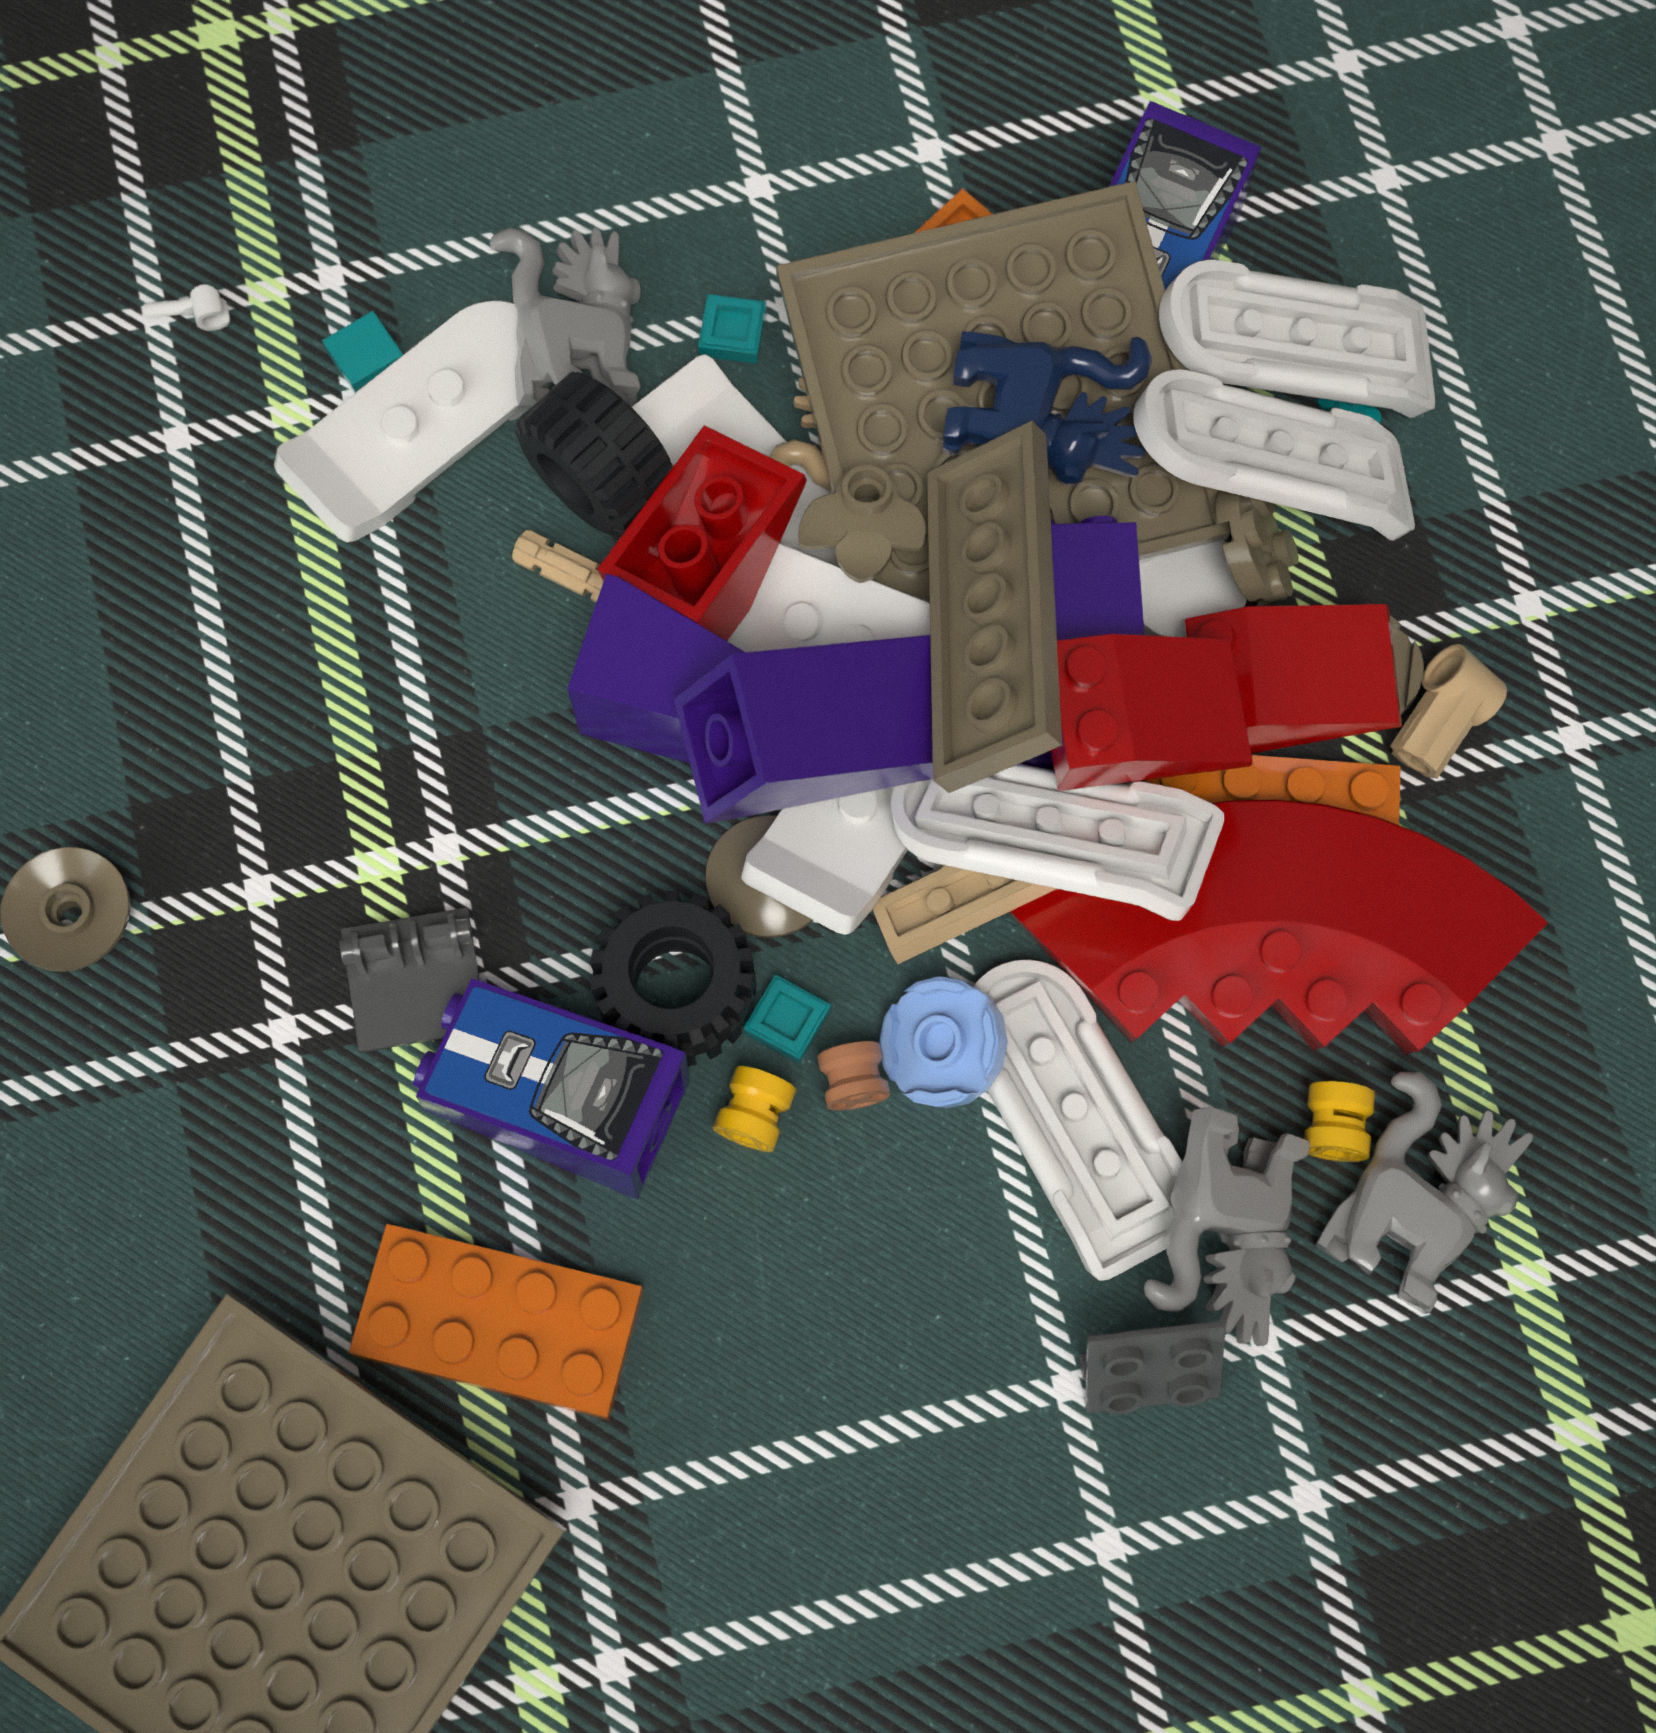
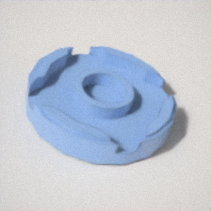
[879,976,1008,1108]

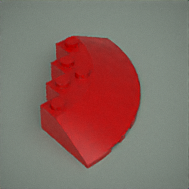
[1009,799,1548,1055]

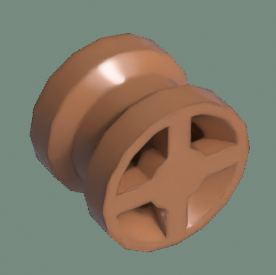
[817,1041,890,1111]

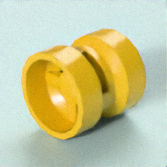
[713,1066,796,1152]
[1304,1081,1375,1162]

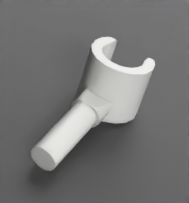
[144,285,230,330]

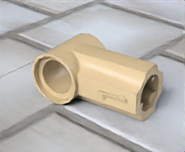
[1390,644,1507,779]

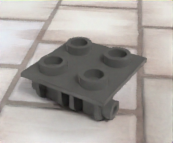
[339,907,480,1053]
[1079,1320,1226,1414]

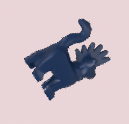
[942,331,1153,486]

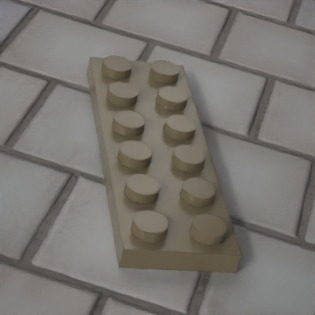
[927,421,1062,793]

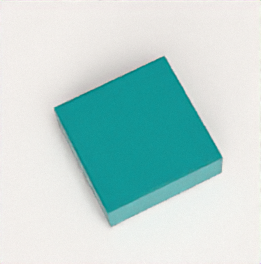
[698,294,767,364]
[322,311,403,393]
[743,974,832,1065]

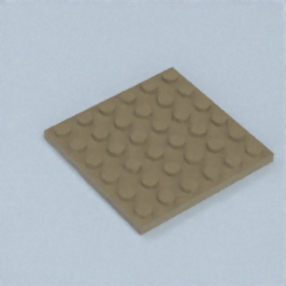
[776,181,1231,601]
[0,1294,567,1733]

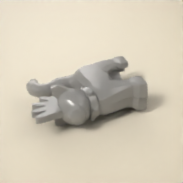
[490,227,642,407]
[1314,1072,1533,1314]
[1144,1107,1310,1346]

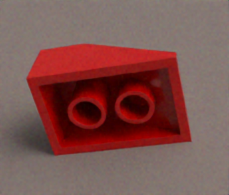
[597,425,807,641]
[1185,604,1402,753]
[1051,634,1253,791]

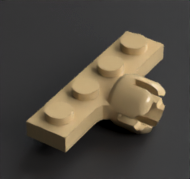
[872,865,1058,964]

